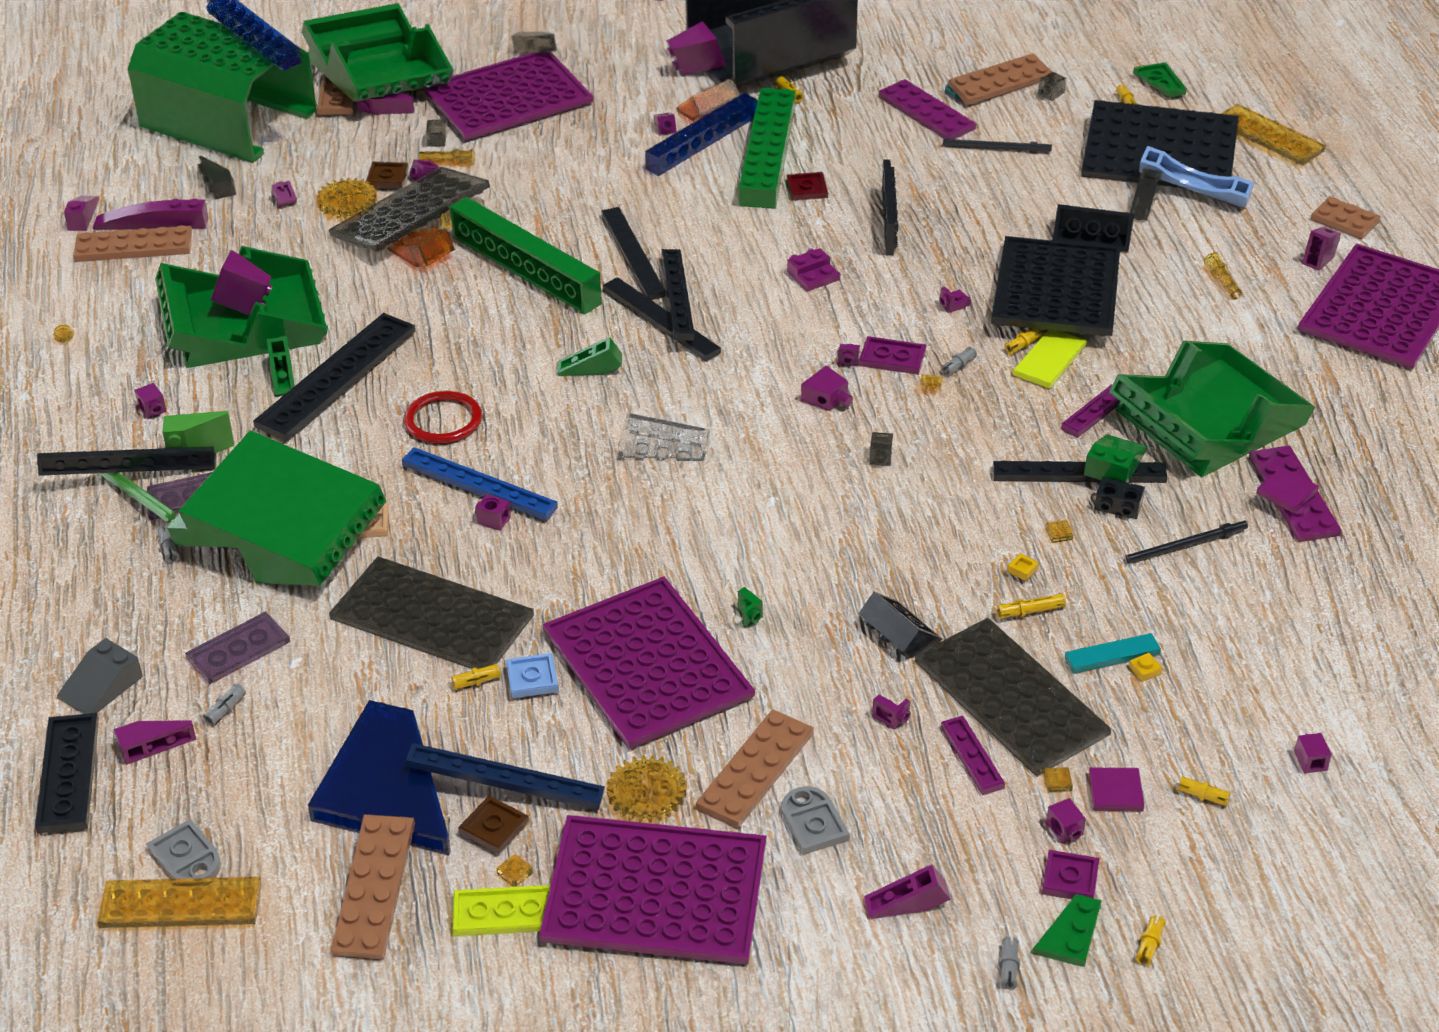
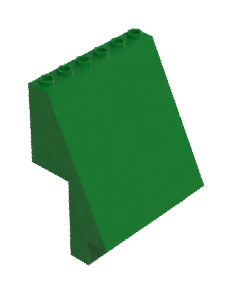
[301,3,454,102]
[155,246,328,368]
[1109,340,1315,478]
[167,430,387,586]

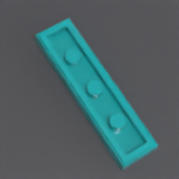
[1064,633,1161,674]

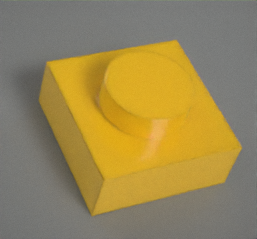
[1007,553,1039,581]
[1129,653,1163,682]

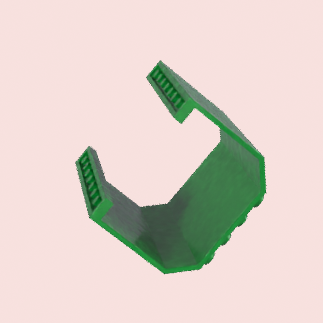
[127,11,317,163]

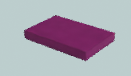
[859,336,927,375]

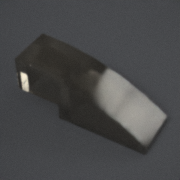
[511,31,557,53]

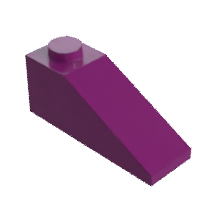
[357,93,415,115]
[64,196,100,231]
[114,720,196,765]
[864,864,951,919]

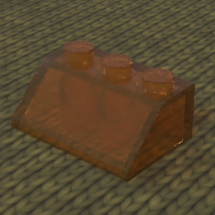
[676,78,741,122]

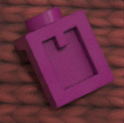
[653,112,677,134]
[409,160,441,183]
[271,181,297,207]
[939,286,971,313]
[838,344,860,366]
[872,694,911,730]

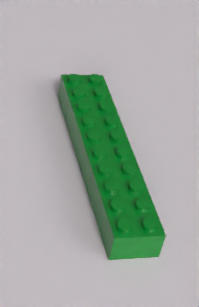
[739,88,796,209]
[450,197,602,314]

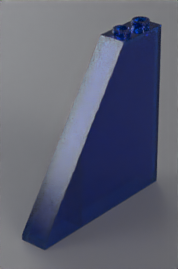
[308,700,451,855]

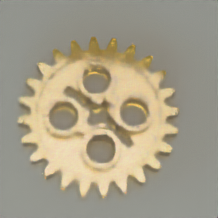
[316,178,378,219]
[606,755,687,823]

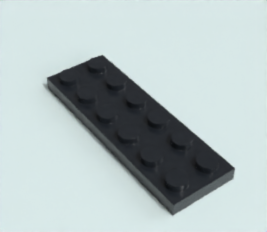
[882,159,898,256]
[35,713,99,834]

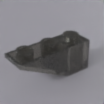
[197,156,236,200]
[1130,168,1162,221]

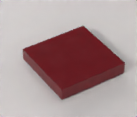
[786,172,828,201]

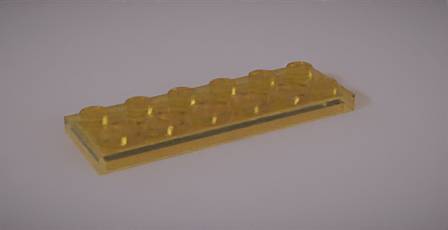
[1221,104,1326,165]
[97,877,262,928]

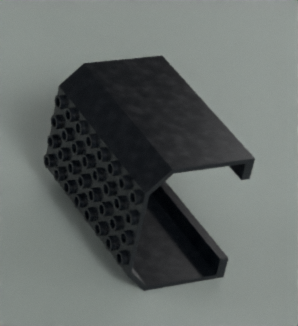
[685,0,858,91]

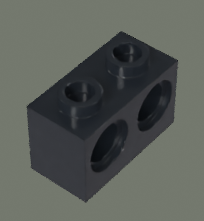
[1094,477,1145,519]

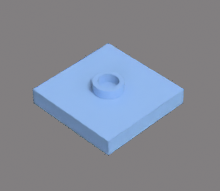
[506,653,559,698]

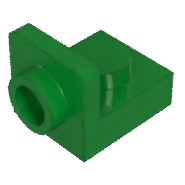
[737,587,763,628]

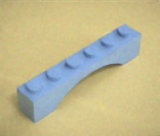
[1139,146,1254,208]

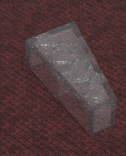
[617,413,710,461]

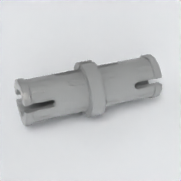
[941,346,977,377]
[157,524,180,564]
[203,683,246,726]
[999,936,1020,990]

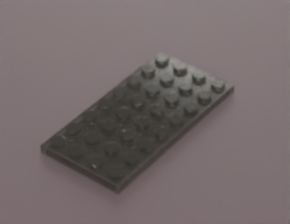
[329,166,490,252]
[329,556,534,669]
[915,617,1112,777]

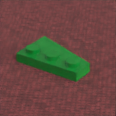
[1133,62,1187,98]
[1033,894,1102,967]

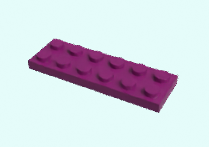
[879,79,976,139]
[1249,445,1341,543]

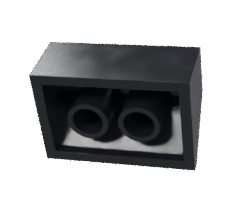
[858,591,943,657]

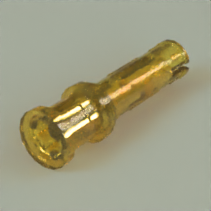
[419,149,475,165]
[1204,252,1242,300]

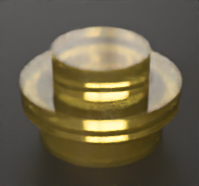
[53,325,74,343]

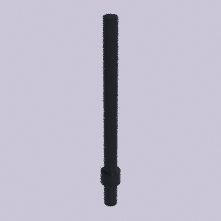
[943,139,1052,153]
[1126,520,1248,564]

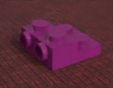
[787,248,841,292]

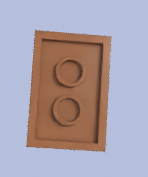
[1311,196,1381,239]

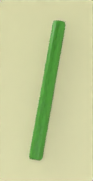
[99,472,176,522]

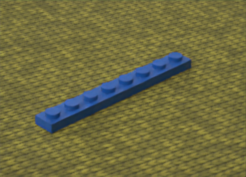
[402,447,558,521]

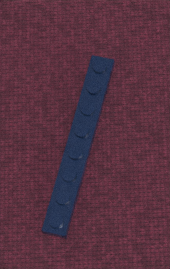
[406,743,605,811]

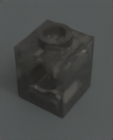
[1038,71,1066,101]
[869,432,893,466]

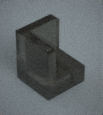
[426,120,447,147]

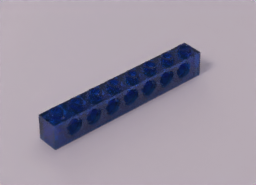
[206,0,302,71]
[645,93,757,176]

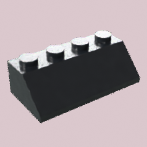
[1052,204,1134,252]

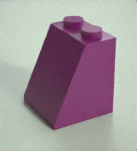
[666,21,726,75]
[210,250,272,316]

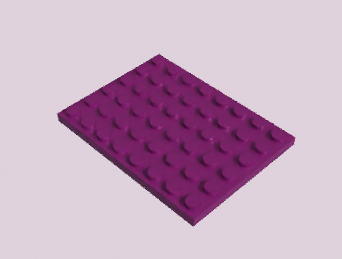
[422,48,594,140]
[1297,243,1439,369]
[543,576,755,749]
[539,815,767,965]

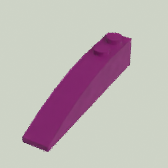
[93,199,209,230]

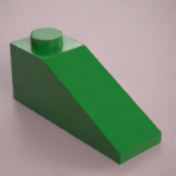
[267,336,295,396]
[557,337,622,376]

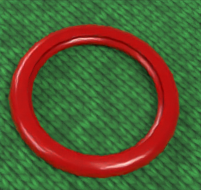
[404,390,482,444]

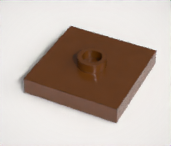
[365,162,409,189]
[458,795,529,854]

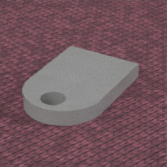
[782,786,850,855]
[146,819,221,888]

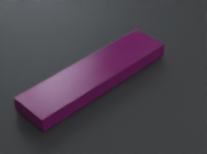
[1061,384,1120,438]
[941,715,1005,795]

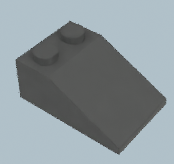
[57,638,143,714]

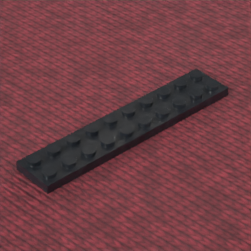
[253,313,416,441]

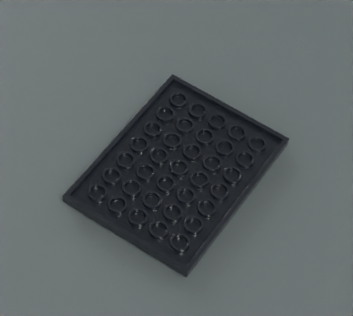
[1081,100,1239,189]
[991,236,1121,336]

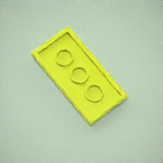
[1013,330,1087,389]
[453,885,551,937]

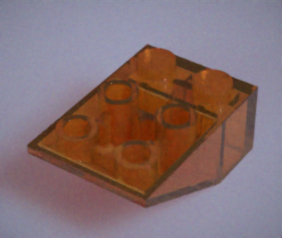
[387,227,455,267]

